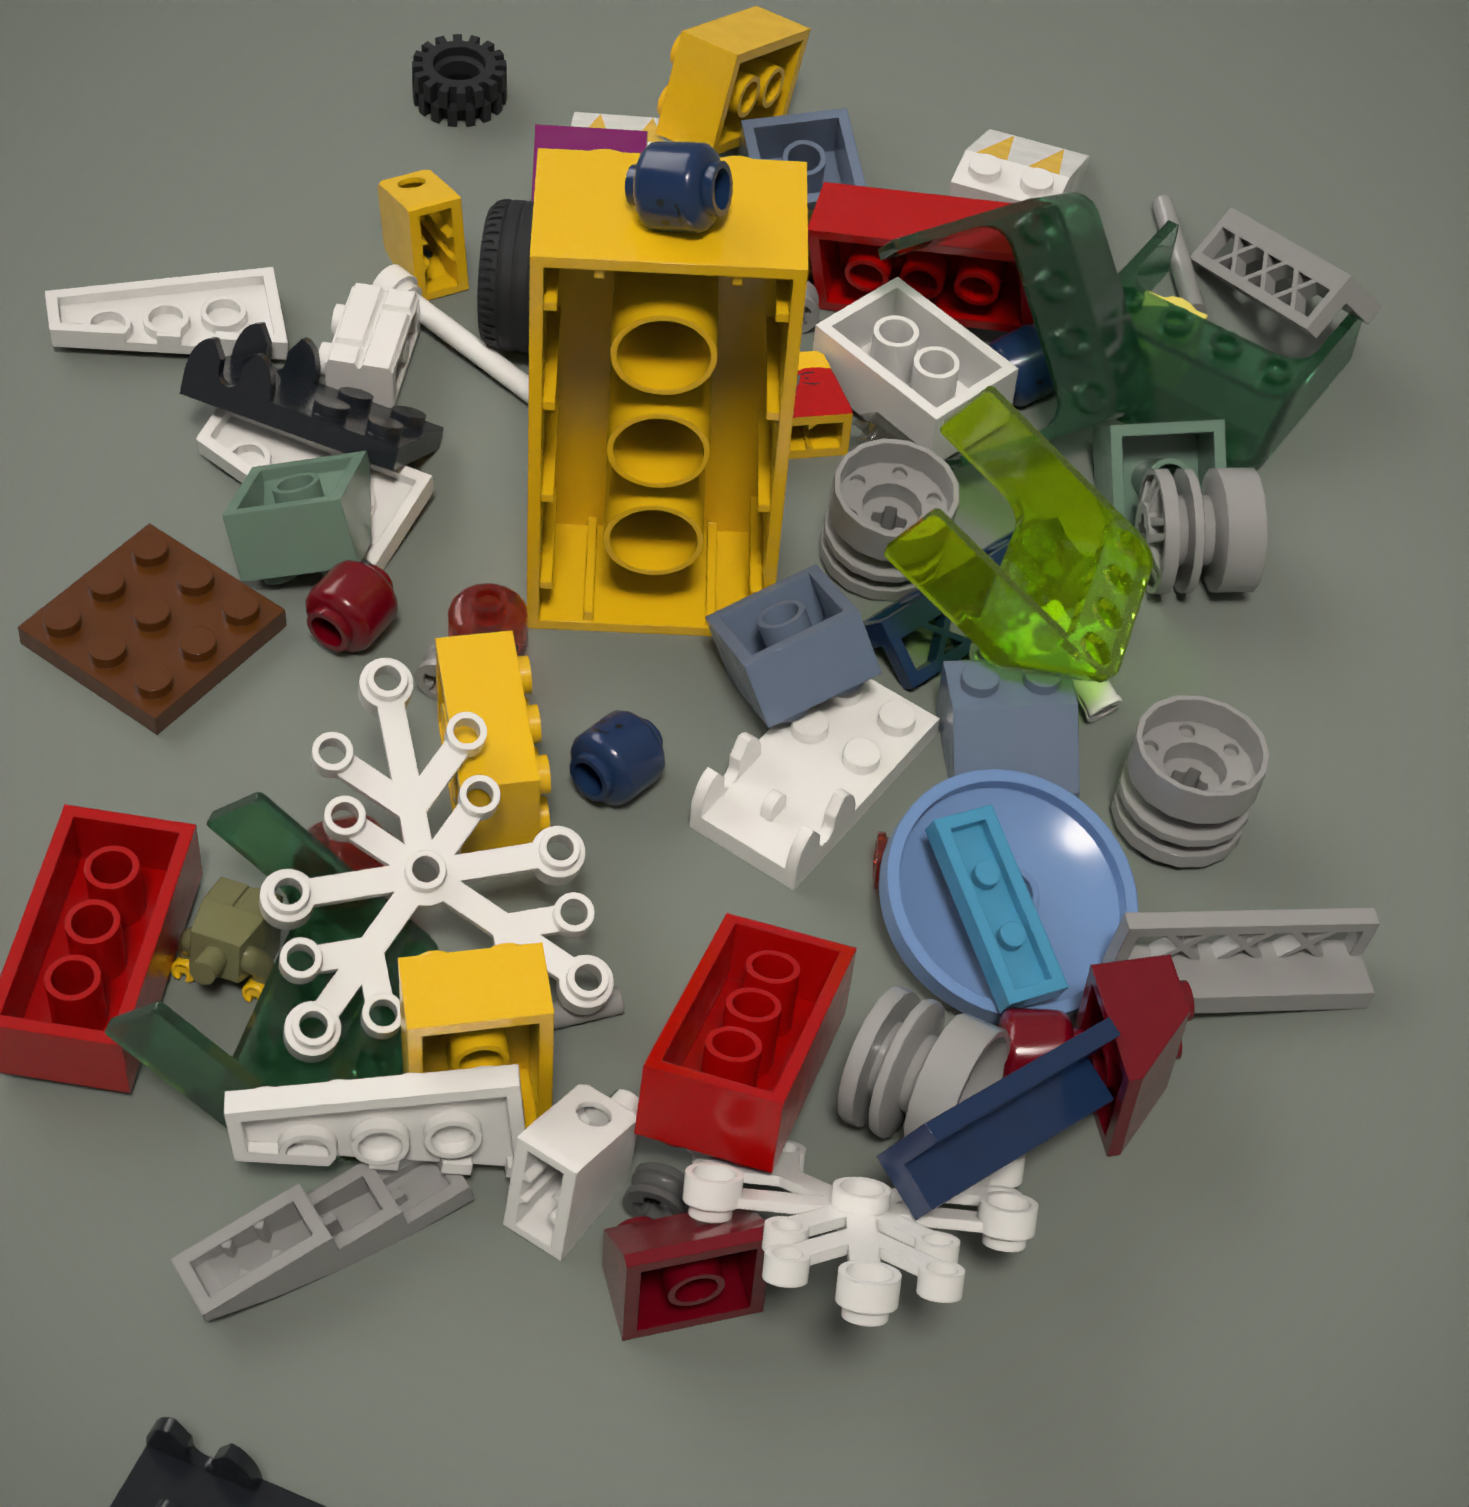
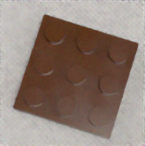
[18,523,287,735]

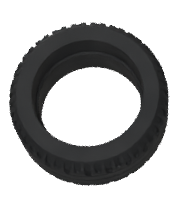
[477,199,534,353]

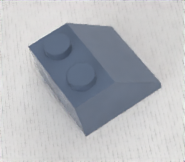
[738,108,866,209]
[935,656,1080,798]

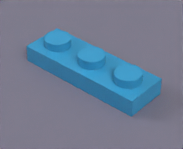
[925,804,1069,1014]

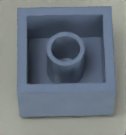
[705,564,882,728]

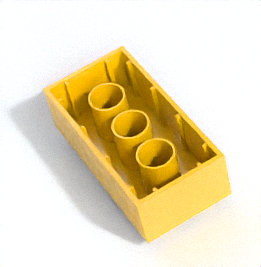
[526,148,808,637]

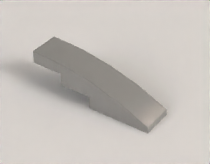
[170,1160,475,1322]

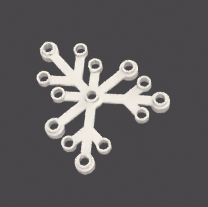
[259,658,614,1063]
[682,1140,1039,1327]

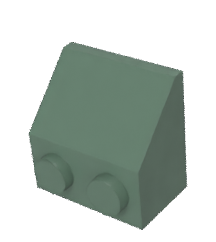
[1092,419,1226,544]
[222,451,372,585]

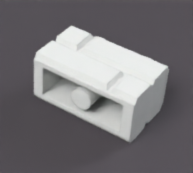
[319,283,420,409]

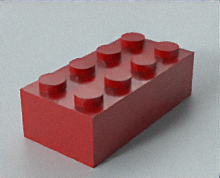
[808,182,1048,332]
[0,804,203,1093]
[634,913,857,1173]

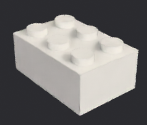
[813,277,1019,460]

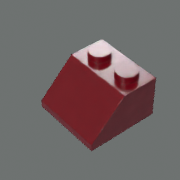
[1074,954,1195,1157]
[602,1209,767,1341]

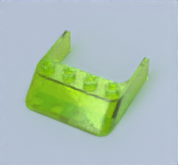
[884,386,1153,683]

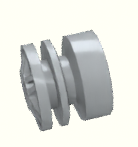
[820,438,960,601]
[1135,467,1268,594]
[1111,695,1270,867]
[838,985,1011,1138]

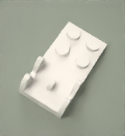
[689,679,940,891]

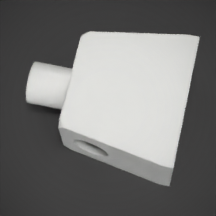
[503,1084,639,1261]

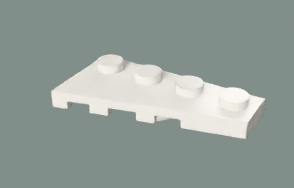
[45,267,289,360]
[196,407,435,570]
[224,1064,526,1177]

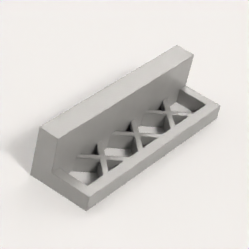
[1190,207,1383,339]
[1102,908,1380,1014]

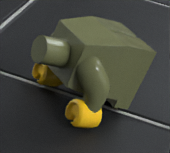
[171,876,283,1006]

